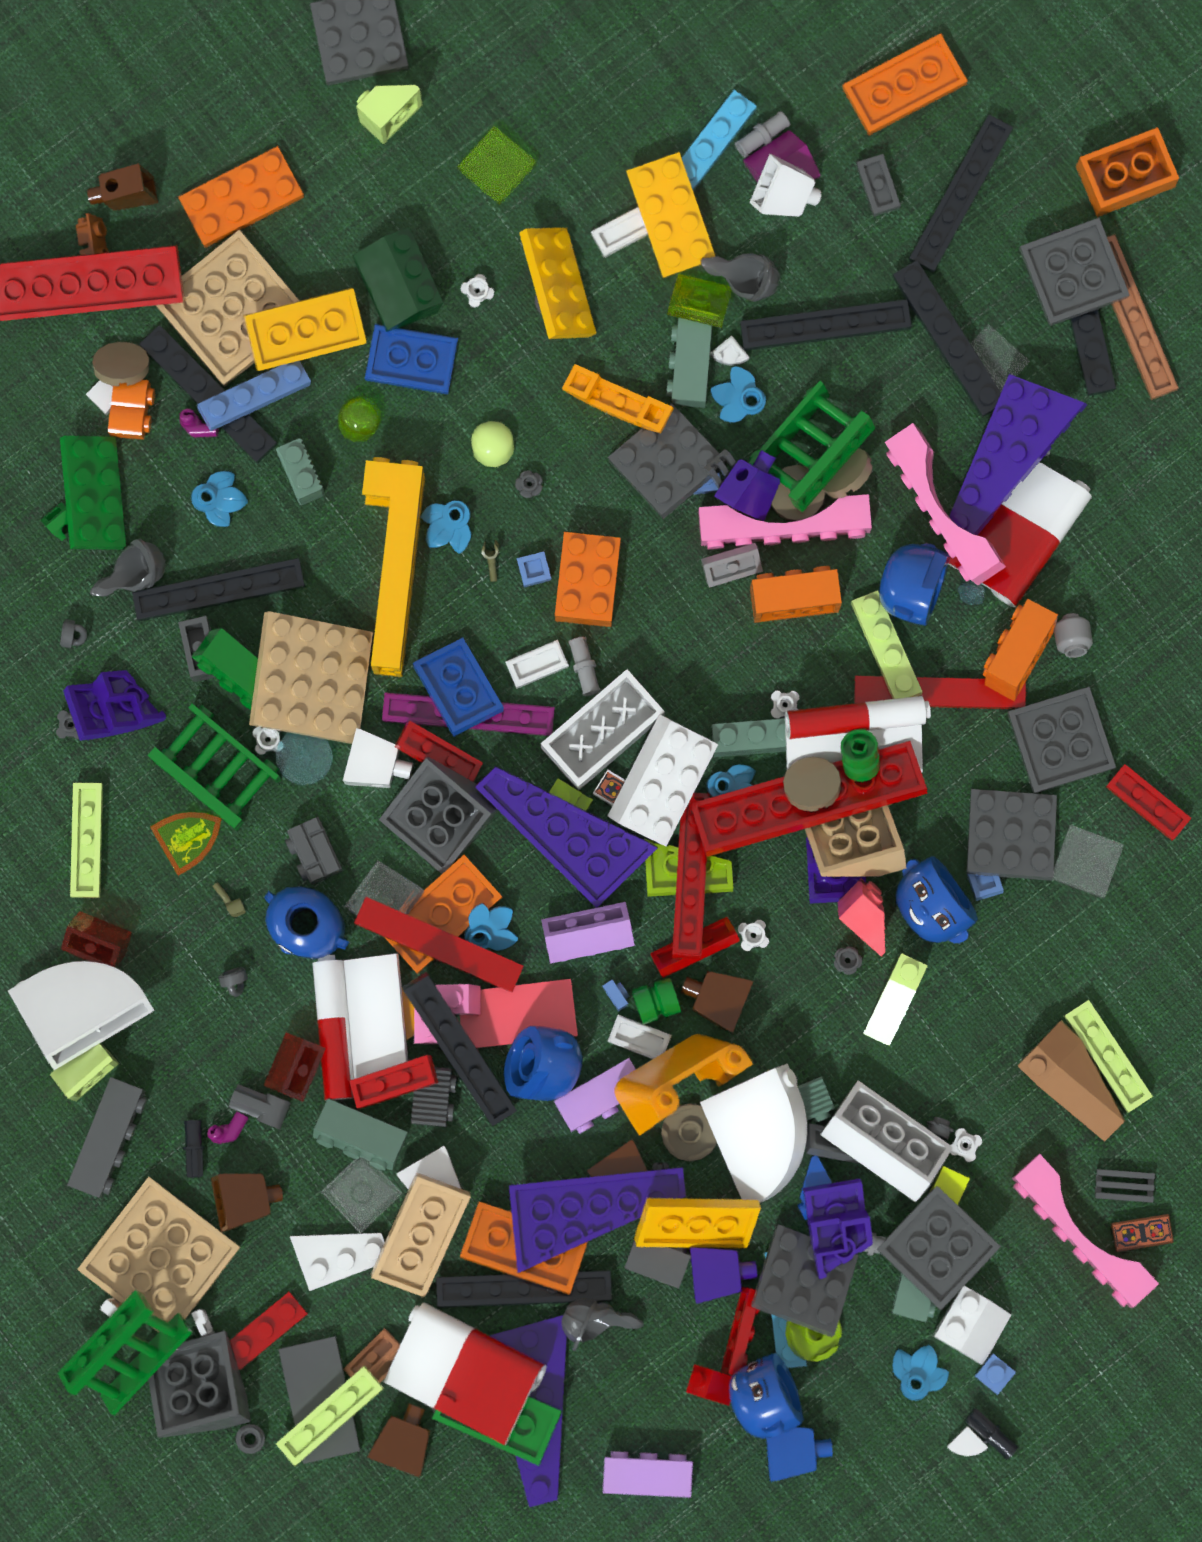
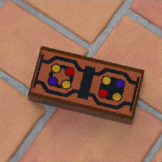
[1111,1214,1174,1252]

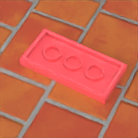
[460,979,578,1049]

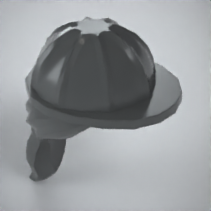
[700,253,780,302]
[90,539,165,597]
[562,1299,644,1351]

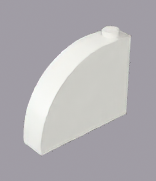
[8,961,154,1070]
[700,1064,807,1204]

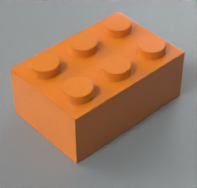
[1076,128,1179,217]
[555,532,621,627]
[750,566,842,623]
[983,599,1058,702]

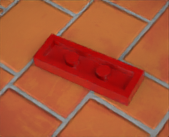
[394,721,483,782]
[1106,764,1191,841]
[650,917,740,978]
[349,1055,439,1109]
[720,1287,760,1375]
[230,1292,308,1370]

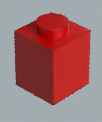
[686,1364,732,1406]

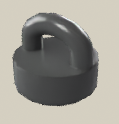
[60,619,87,648]
[218,967,248,997]

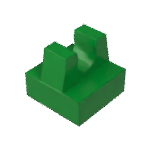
[40,502,68,541]

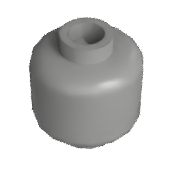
[1054,613,1093,658]

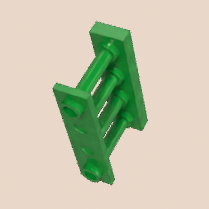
[749,381,875,513]
[147,704,281,831]
[57,1290,192,1416]

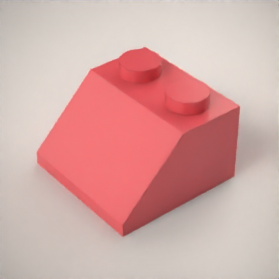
[837,878,885,956]

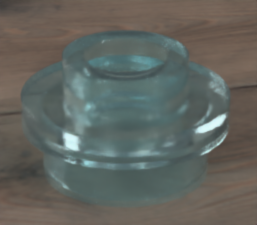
[957,580,985,605]

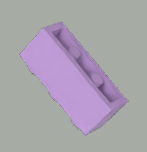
[541,902,635,963]
[554,1058,636,1134]
[603,1451,692,1497]

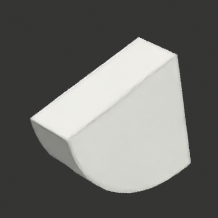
[710,336,749,365]
[86,381,113,415]
[192,1309,214,1337]
[946,1426,988,1456]

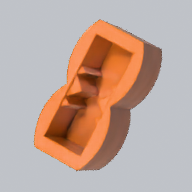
[108,380,155,440]

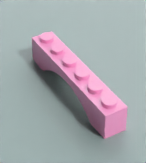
[885,423,1006,586]
[698,494,872,550]
[1012,1154,1159,1308]

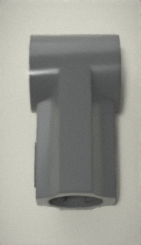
[229,1084,291,1130]

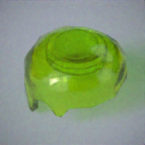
[338,396,381,442]

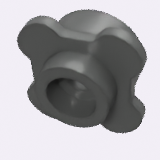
[56,710,79,739]

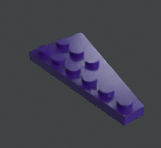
[949,374,1087,535]
[475,766,658,908]
[509,1168,686,1273]
[490,1315,567,1508]

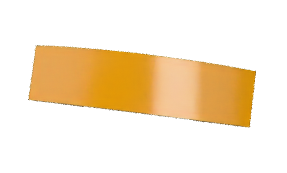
[562,364,674,433]

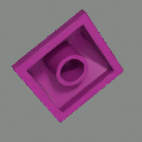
[743,130,821,183]

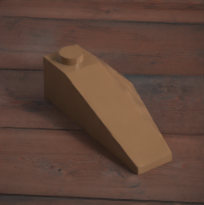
[1018,1020,1125,1141]

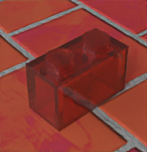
[61,911,132,968]
[264,1032,326,1102]

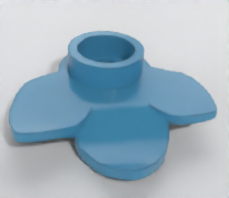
[710,367,766,423]
[191,471,248,527]
[420,500,472,554]
[707,765,756,797]
[464,903,518,951]
[892,1345,949,1401]

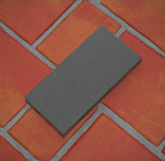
[279,1336,361,1464]

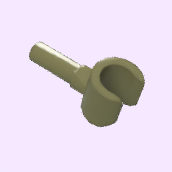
[482,540,500,582]
[213,882,246,917]

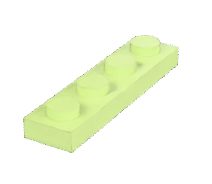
[851,591,922,699]
[70,783,103,898]
[1064,1000,1153,1113]
[276,1366,384,1466]

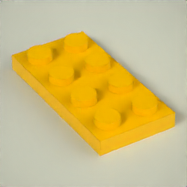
[626,152,716,278]
[519,228,596,339]
[243,288,367,371]
[634,1198,761,1248]

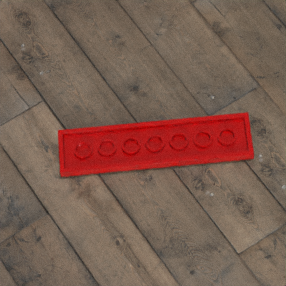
[0,245,185,321]
[690,741,927,857]

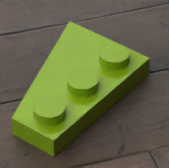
[644,839,733,897]

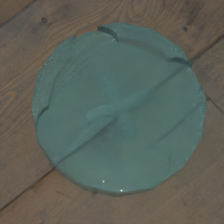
[275,733,333,786]

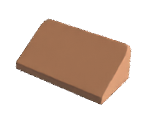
[343,1328,401,1383]

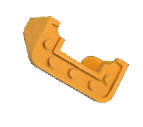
[614,1034,753,1136]

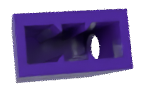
[714,450,780,521]
[690,1248,757,1304]

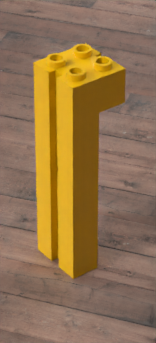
[362,457,425,677]

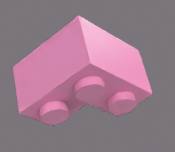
[414,984,480,1045]

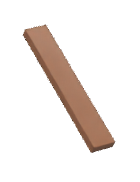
[1107,235,1178,400]

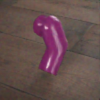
[179,409,219,437]
[207,1111,249,1144]

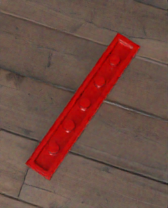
[854,676,1026,709]
[672,793,710,959]
[354,897,523,993]

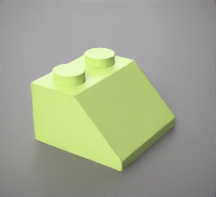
[356,85,422,144]
[50,1043,120,1102]

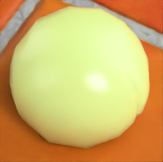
[471,421,514,467]

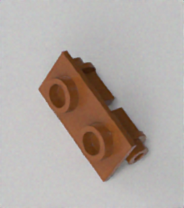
[76,213,109,255]

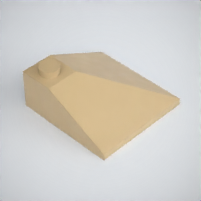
[805,805,906,877]

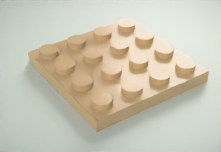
[156,230,299,387]
[249,611,373,744]
[77,1177,241,1332]

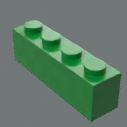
[192,628,258,710]

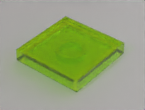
[457,126,536,205]
[667,274,732,328]

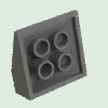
[379,757,499,874]
[148,1331,251,1438]

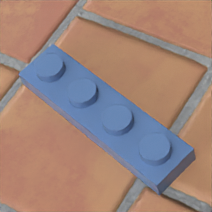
[197,361,311,432]

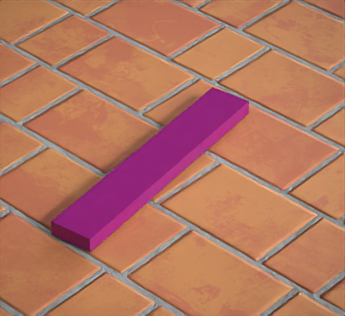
[382,693,555,736]

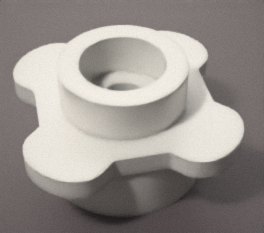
[461,274,494,307]
[771,691,799,719]
[253,727,283,755]
[738,920,769,951]
[950,1128,982,1162]

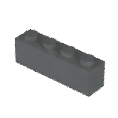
[67,1077,148,1199]

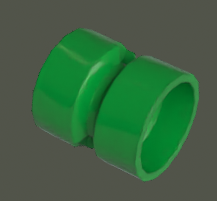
[840,729,880,782]
[631,977,681,1025]

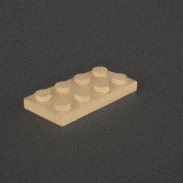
[371,1172,471,1297]

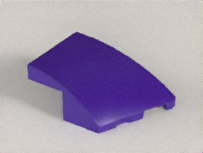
[63,670,166,741]
[806,837,866,903]
[803,1178,873,1279]

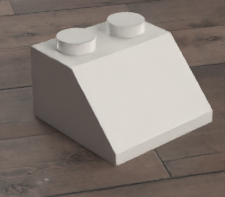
[932,1286,1011,1365]

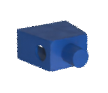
[766,1427,833,1481]

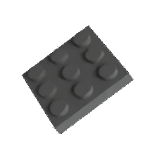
[310,0,409,86]
[1019,218,1130,326]
[608,403,727,519]
[1007,687,1116,794]
[966,789,1057,881]
[877,1186,1001,1310]
[751,1224,858,1337]

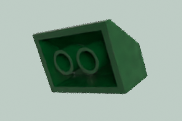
[353,227,443,332]

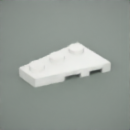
[290,1233,385,1291]

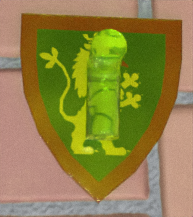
[150,812,221,876]

